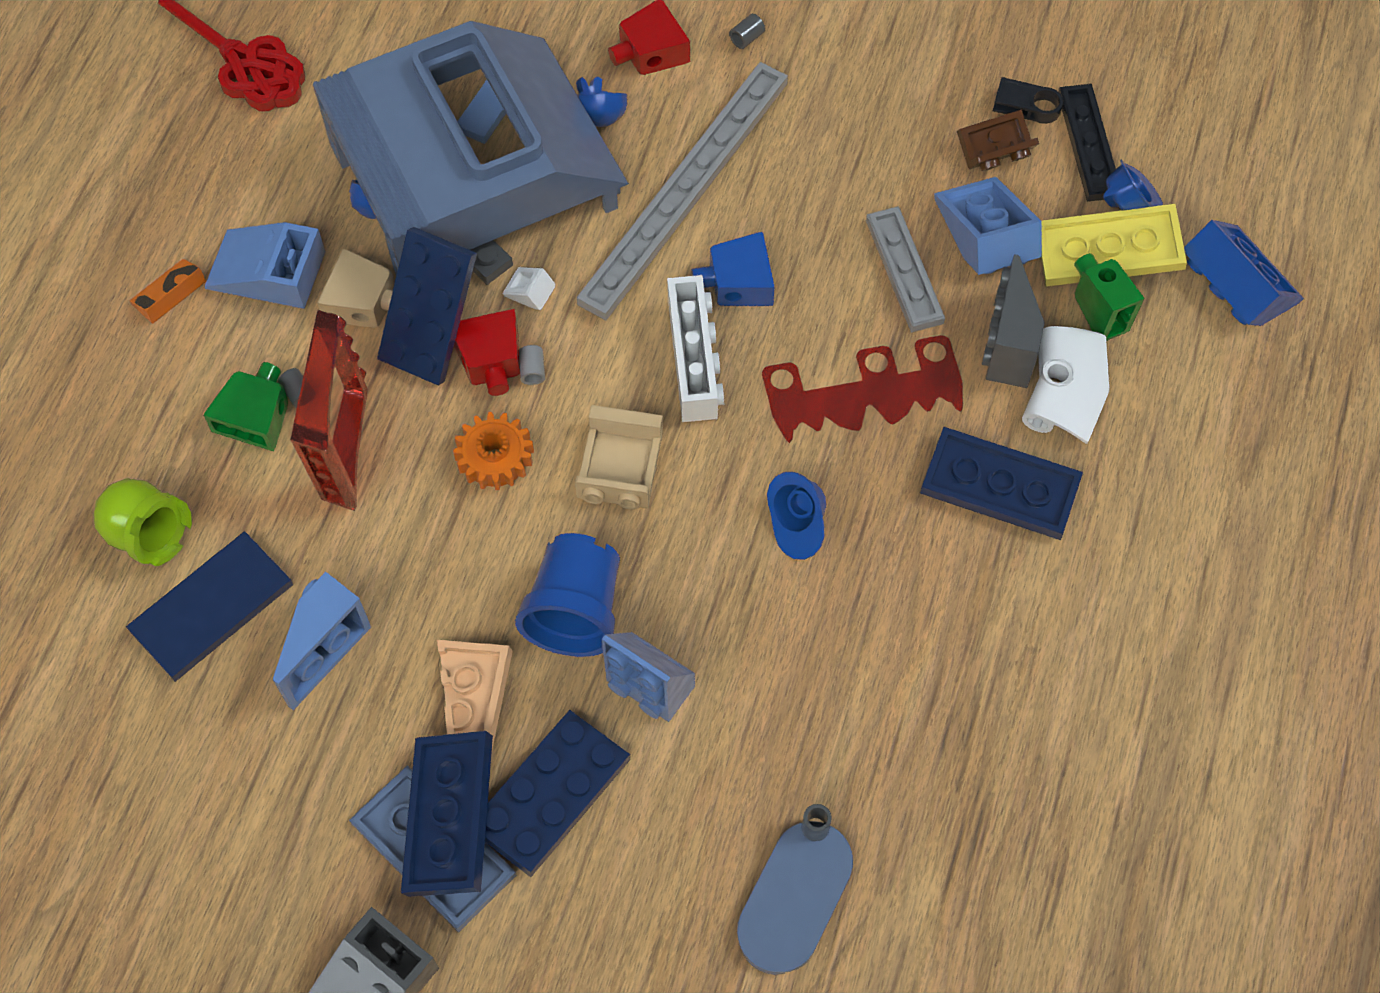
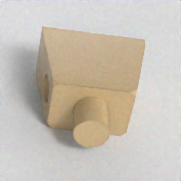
[317,249,394,328]

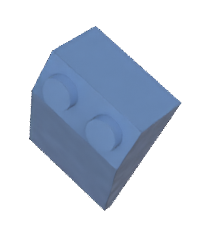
[934,177,1042,275]
[273,572,371,710]

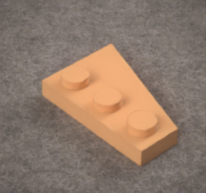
[437,640,513,749]

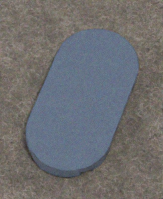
[737,821,853,975]

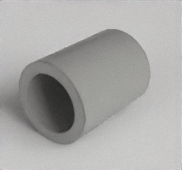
[519,345,545,385]

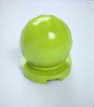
[94,478,192,566]

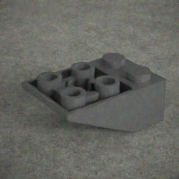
[982,254,1045,388]
[309,907,439,993]

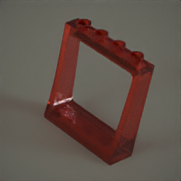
[290,310,368,511]

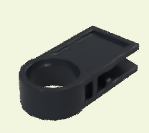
[993,77,1063,124]

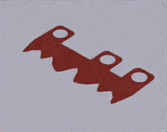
[762,335,963,443]

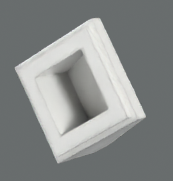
[502,267,555,310]

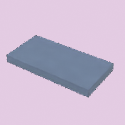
[349,765,517,933]

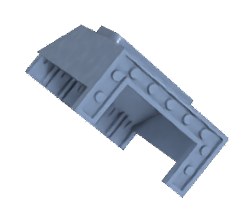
[313,21,629,275]

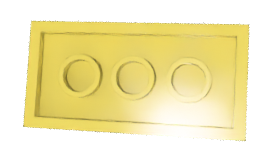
[1041,204,1187,287]

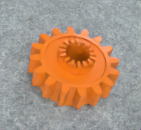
[453,412,534,490]

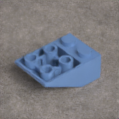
[205,222,326,309]
[602,632,695,722]

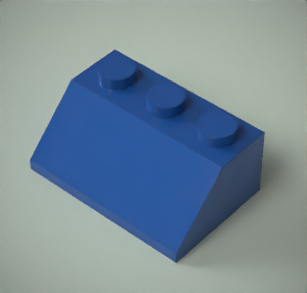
[1184,220,1304,326]

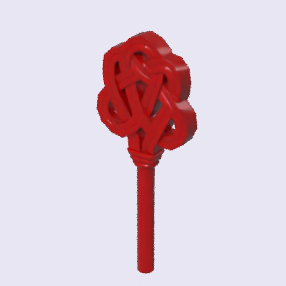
[158,0,305,111]

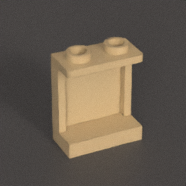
[575,405,663,509]

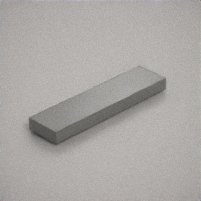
[866,206,945,333]

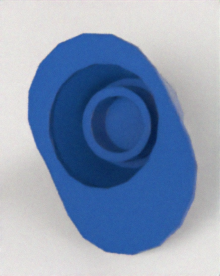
[1103,159,1163,210]
[767,472,826,560]

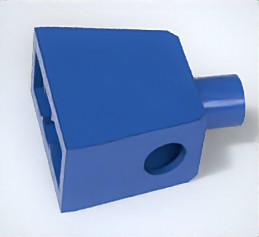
[691,232,775,306]

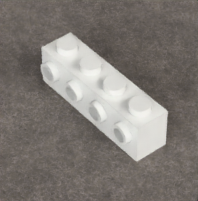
[667,275,724,422]

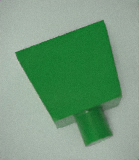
[1074,253,1145,341]
[203,362,288,452]

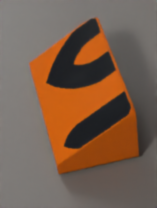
[129,259,206,324]

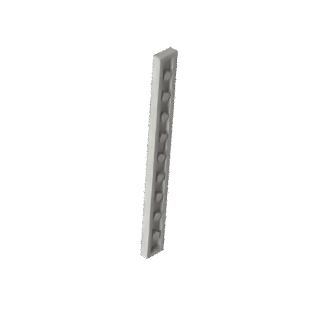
[576,62,788,321]

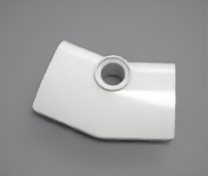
[1022,326,1109,444]

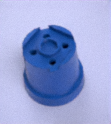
[515,533,620,657]

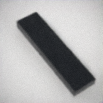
[1058,83,1116,202]

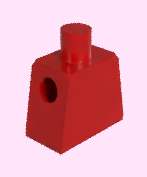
[608,0,690,75]
[454,309,520,396]

